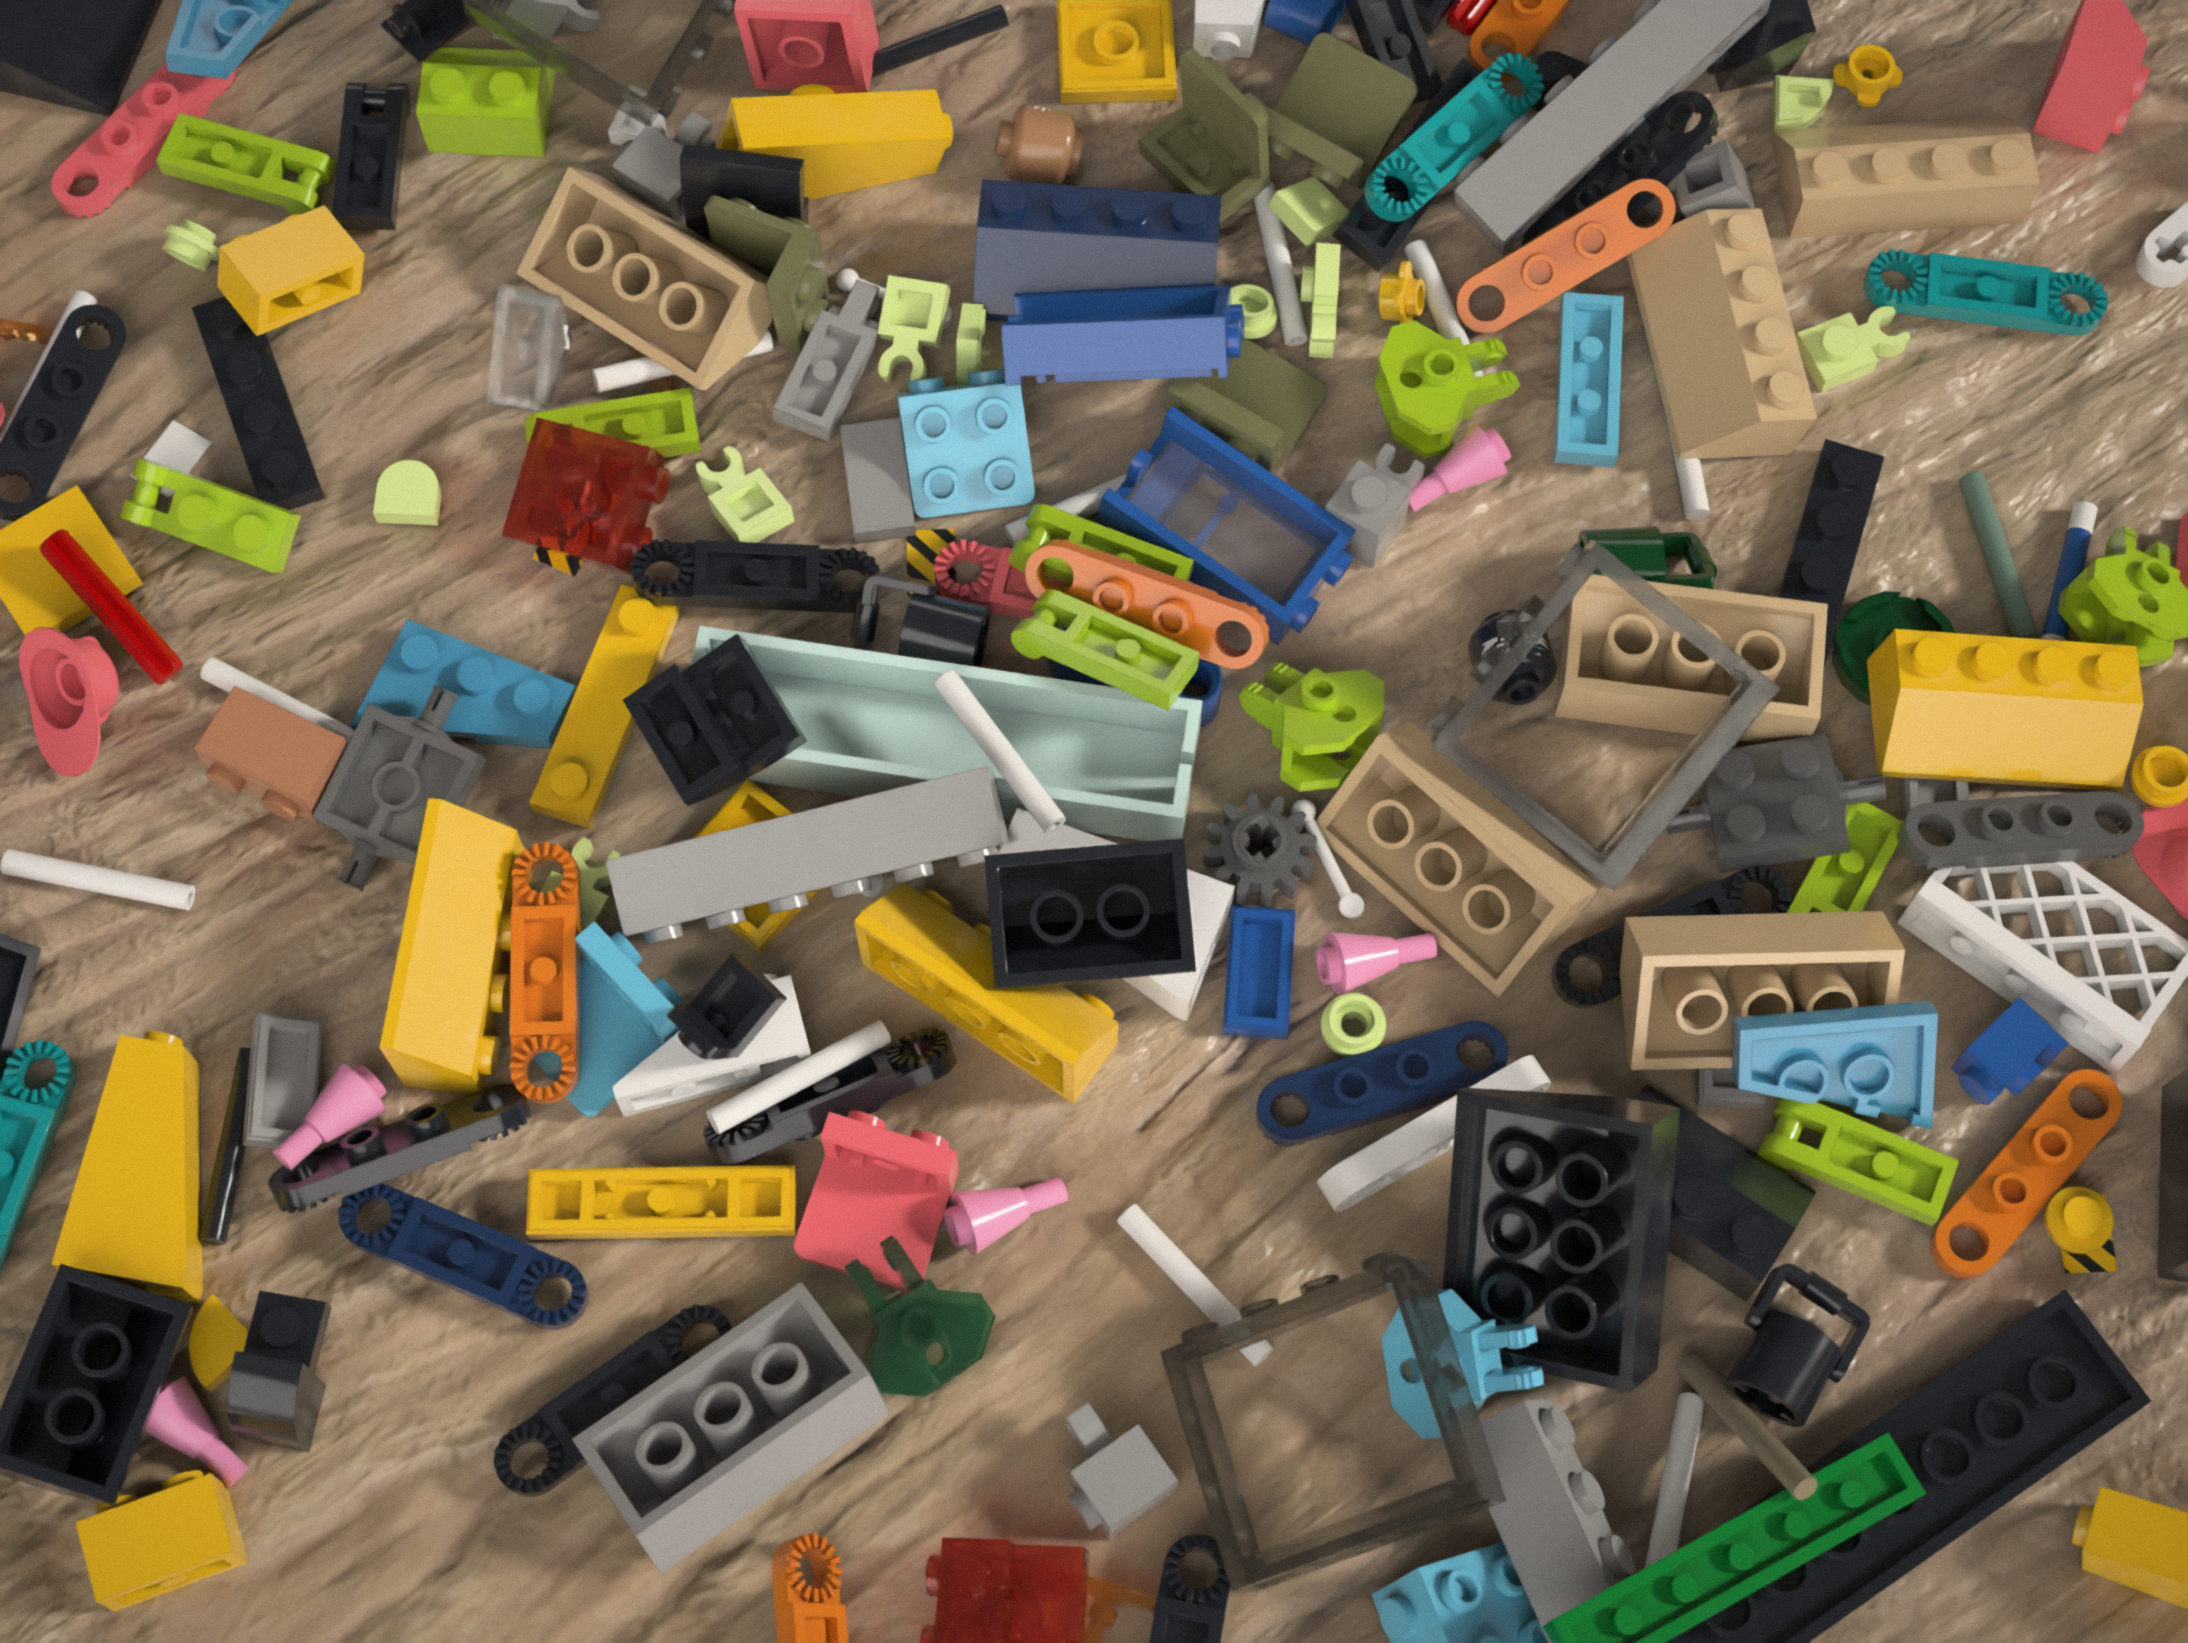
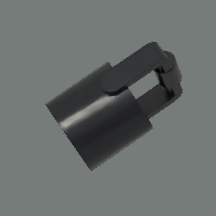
[850,572,991,667]
[1725,1263,1871,1427]

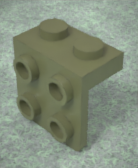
[1261,33,1417,190]
[1139,47,1270,224]
[704,195,830,353]
[1166,338,1328,475]

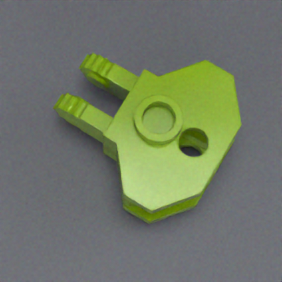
[1373,320,1521,459]
[2058,525,2188,668]
[1238,662,1384,792]

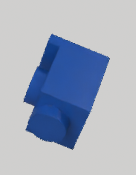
[1951,997,2069,1105]

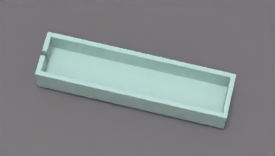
[690,625,1202,841]

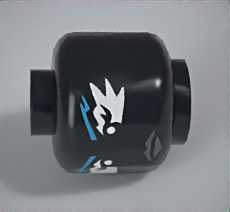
[1468,610,1557,705]

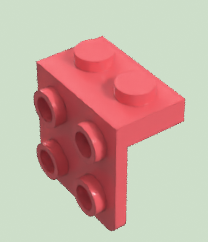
[794,1110,960,1293]

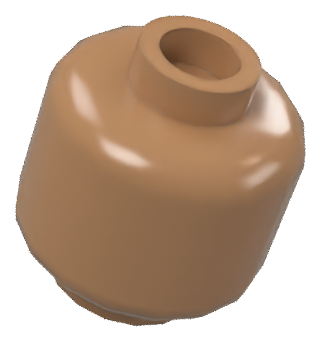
[994,104,1084,185]

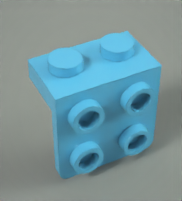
[896,368,1035,518]
[508,921,684,1117]
[1371,1542,1548,1643]

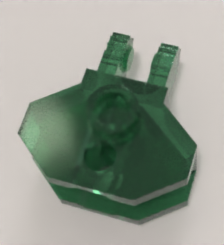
[844,1235,995,1397]

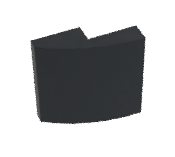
[679,144,809,242]
[623,634,807,806]

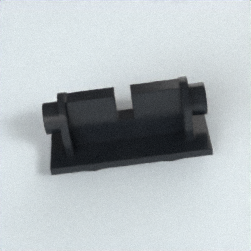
[380,0,489,62]

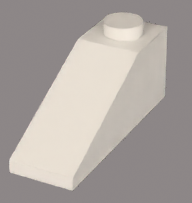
[612,974,811,1117]

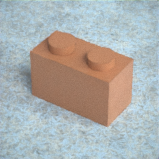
[194,686,348,824]

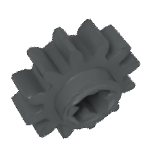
[1203,793,1317,908]

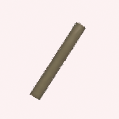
[1678,1353,1818,1500]

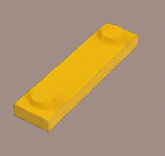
[529,584,681,829]
[526,1165,797,1240]

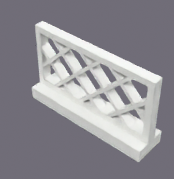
[1897,861,2188,1076]

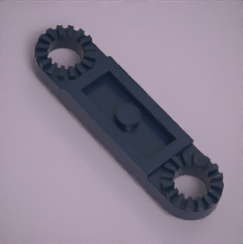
[1256,1021,1508,1147]
[338,1183,589,1330]

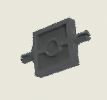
[312,685,487,891]
[1664,733,1887,873]

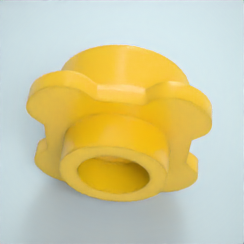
[1832,45,1903,107]
[1379,261,1425,324]

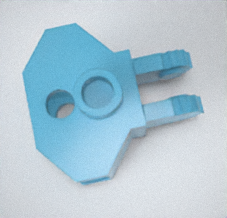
[1381,1289,1544,1439]

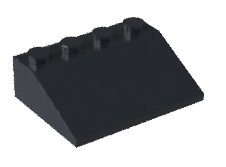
[0,0,162,117]
[1443,1087,1680,1393]

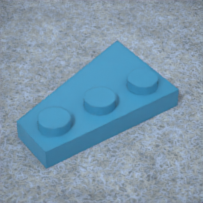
[165,0,294,79]
[350,619,577,748]
[1732,1001,1938,1129]

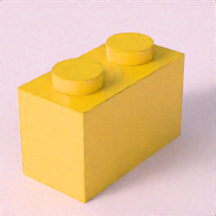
[217,205,365,336]
[75,1470,249,1612]

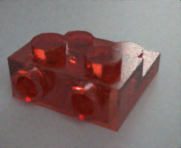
[501,417,670,575]
[920,1537,1090,1643]

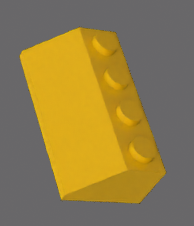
[1867,629,2144,792]
[379,798,533,1094]
[854,883,1119,1104]

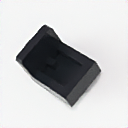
[667,954,787,1059]

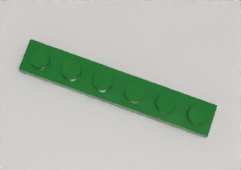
[1542,1433,1926,1643]

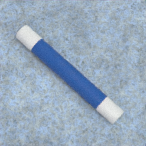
[2041,501,2098,641]

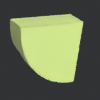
[1771,75,1834,136]
[956,303,986,385]

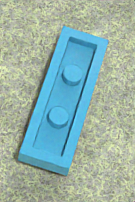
[1554,292,1624,468]

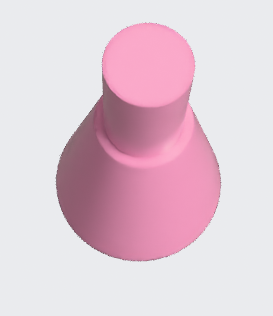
[1408,424,1511,513]
[1315,932,1437,996]
[273,1063,387,1170]
[943,1176,1068,1256]
[144,1376,249,1488]

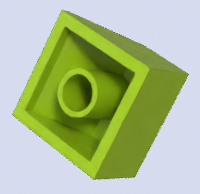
[416,47,557,158]

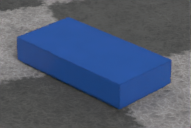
[1222,905,1296,1039]

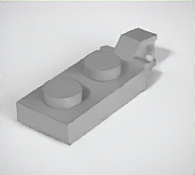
[772,279,881,442]

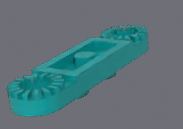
[1364,53,1544,222]
[1863,249,2109,336]
[0,1039,77,1273]

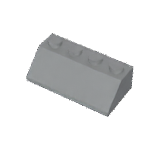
[572,1282,890,1574]

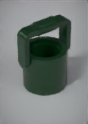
[1576,526,1717,589]

